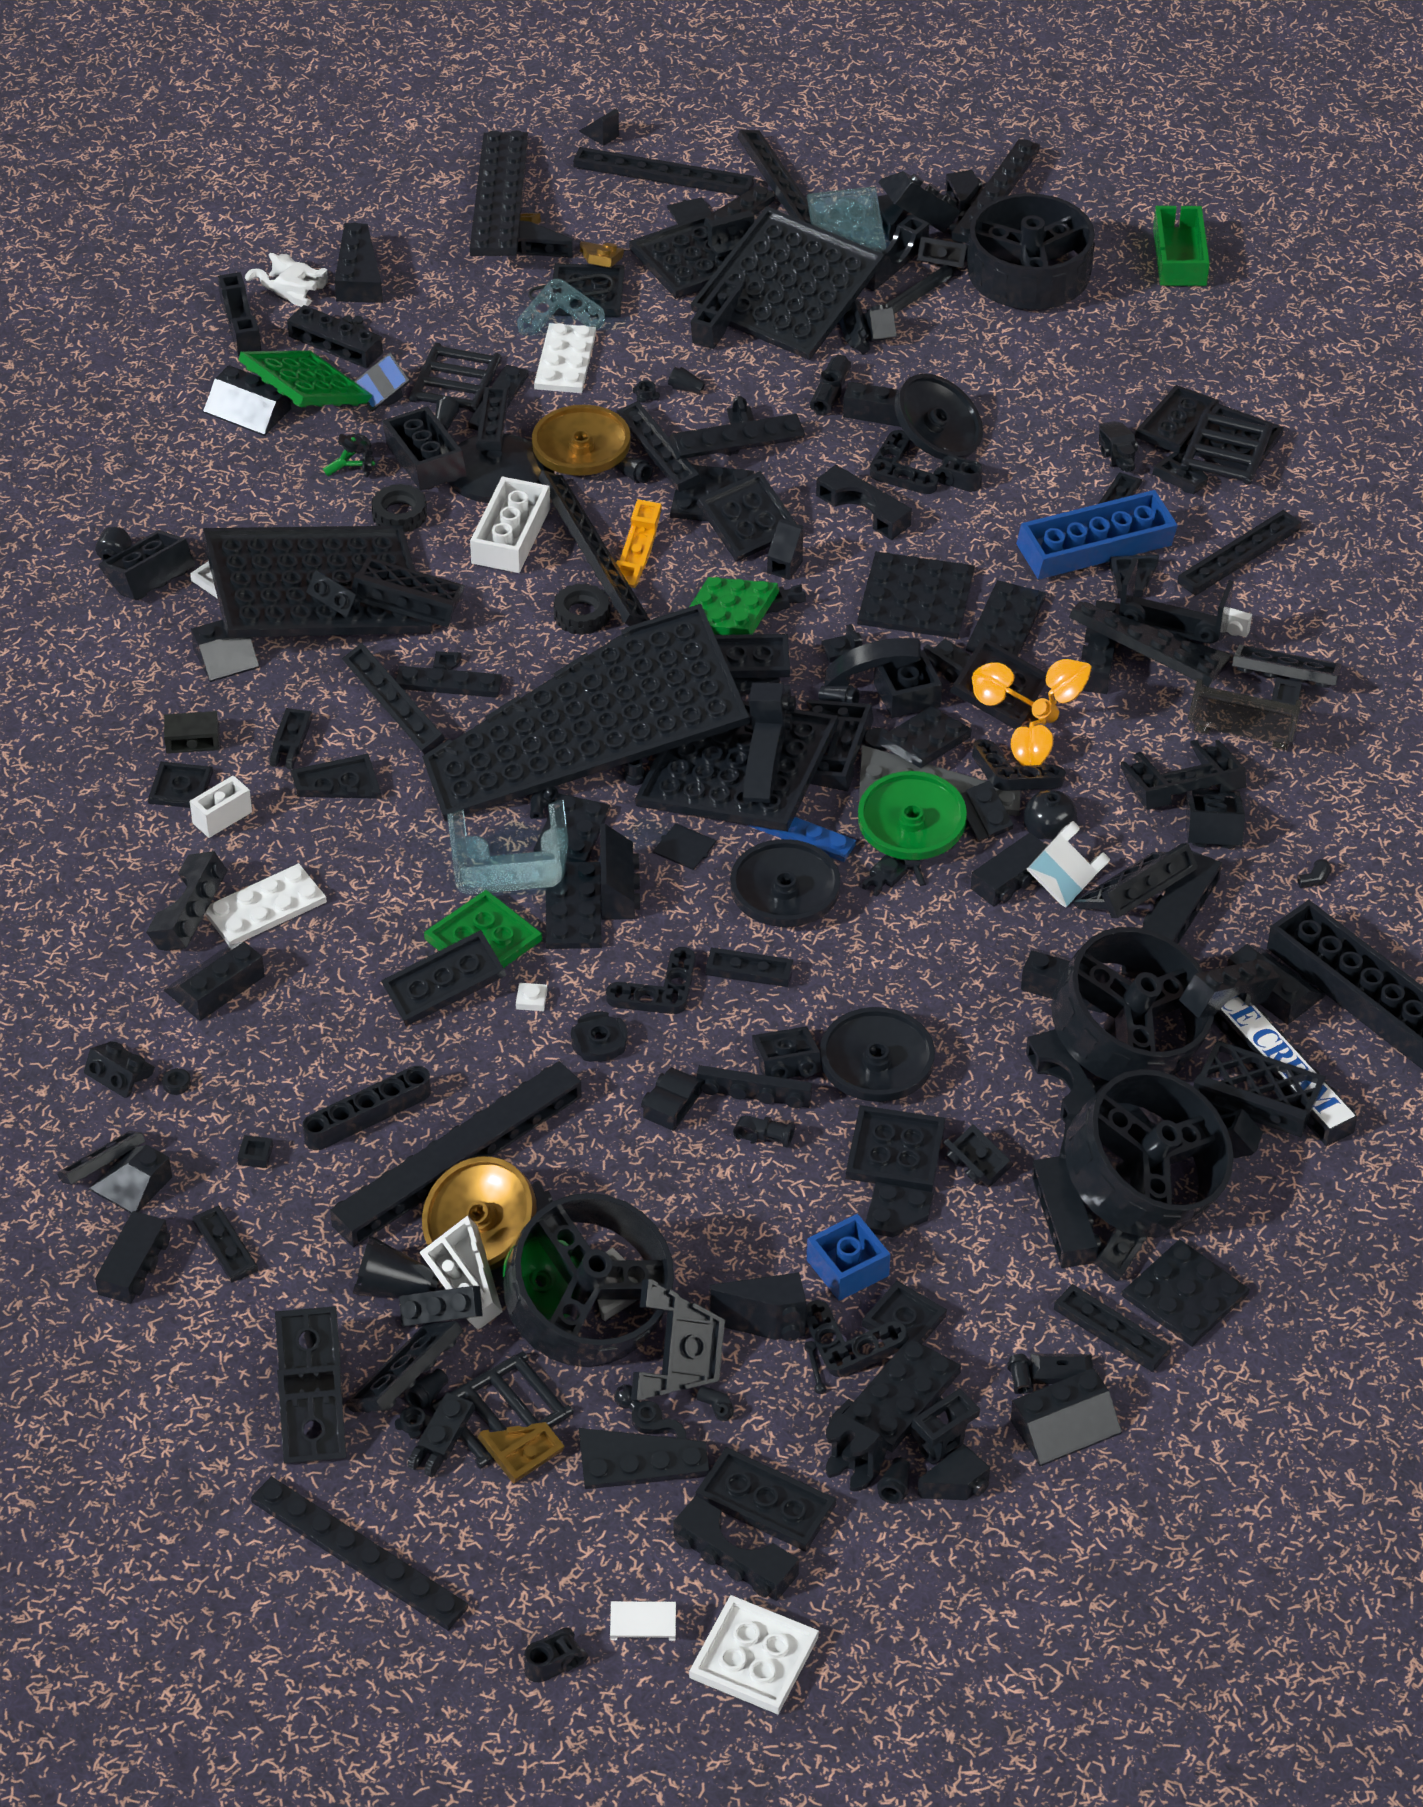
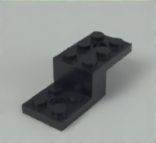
[275,1306,347,1464]

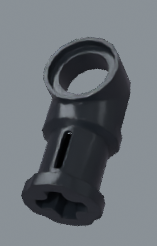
[733,1115,795,1148]

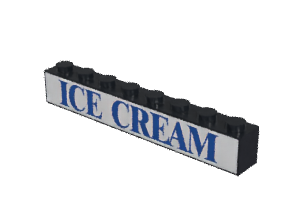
[1213,967,1358,1147]

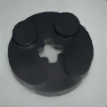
[571,1011,628,1062]

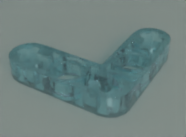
[517,279,605,336]

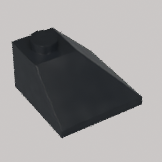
[89,1144,172,1213]

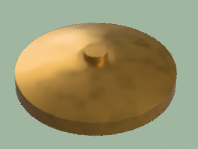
[532,405,630,476]
[422,1156,537,1270]

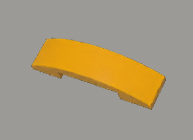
[616,499,662,588]

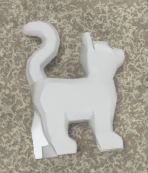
[245,253,328,307]

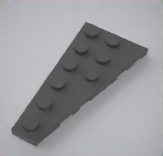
[859,745,1020,816]

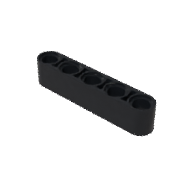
[303,1066,431,1150]

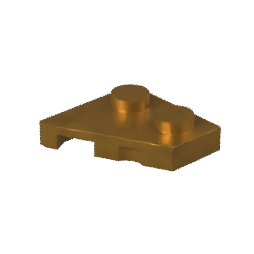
[579,241,624,267]
[478,1422,564,1484]

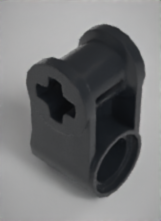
[933,454,982,492]
[524,1627,588,1682]

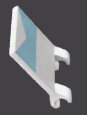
[1027,821,1110,907]

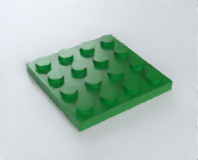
[238,351,372,407]

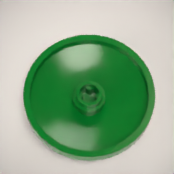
[858,771,967,860]

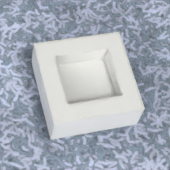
[1226,608,1252,637]
[516,983,547,1011]

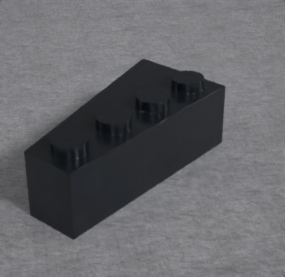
[334,222,383,303]

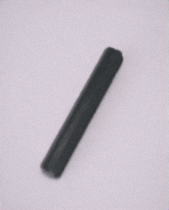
[884,265,954,314]

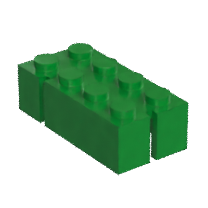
[1153,206,1210,286]

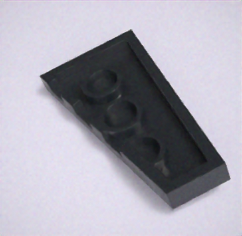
[578,1428,709,1489]

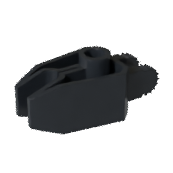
[1099,421,1138,472]

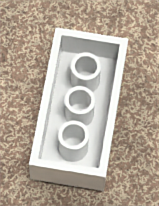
[470,477,550,573]

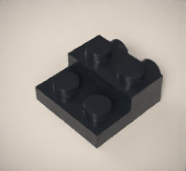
[752,1026,821,1079]

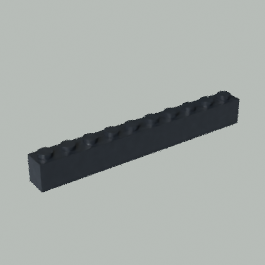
[330,1061,582,1248]

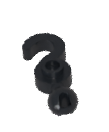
[614,1384,687,1439]

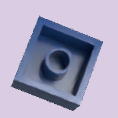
[806,1213,891,1301]

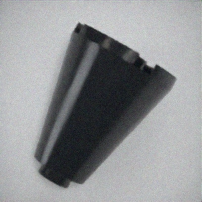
[353,1237,439,1298]

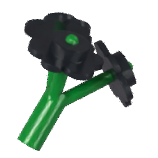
[323,433,375,477]

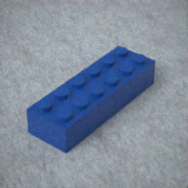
[1016,490,1178,580]

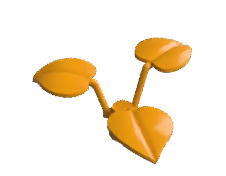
[972,659,1092,766]

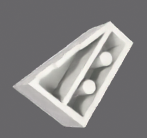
[420,1216,502,1329]

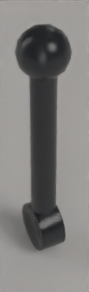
[804,1341,826,1394]

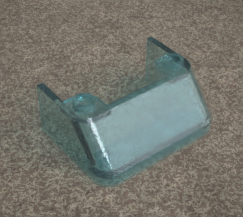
[447,800,568,895]

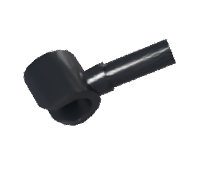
[903,860,926,886]

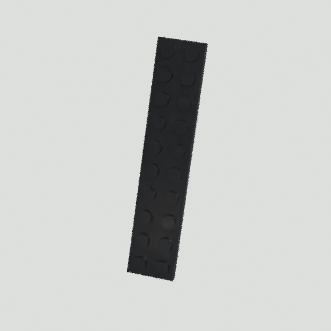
[470,130,529,256]

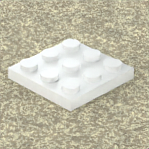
[689,1595,819,1714]

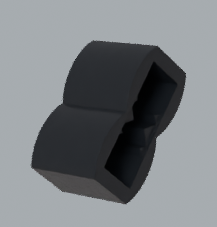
[641,1067,702,1131]

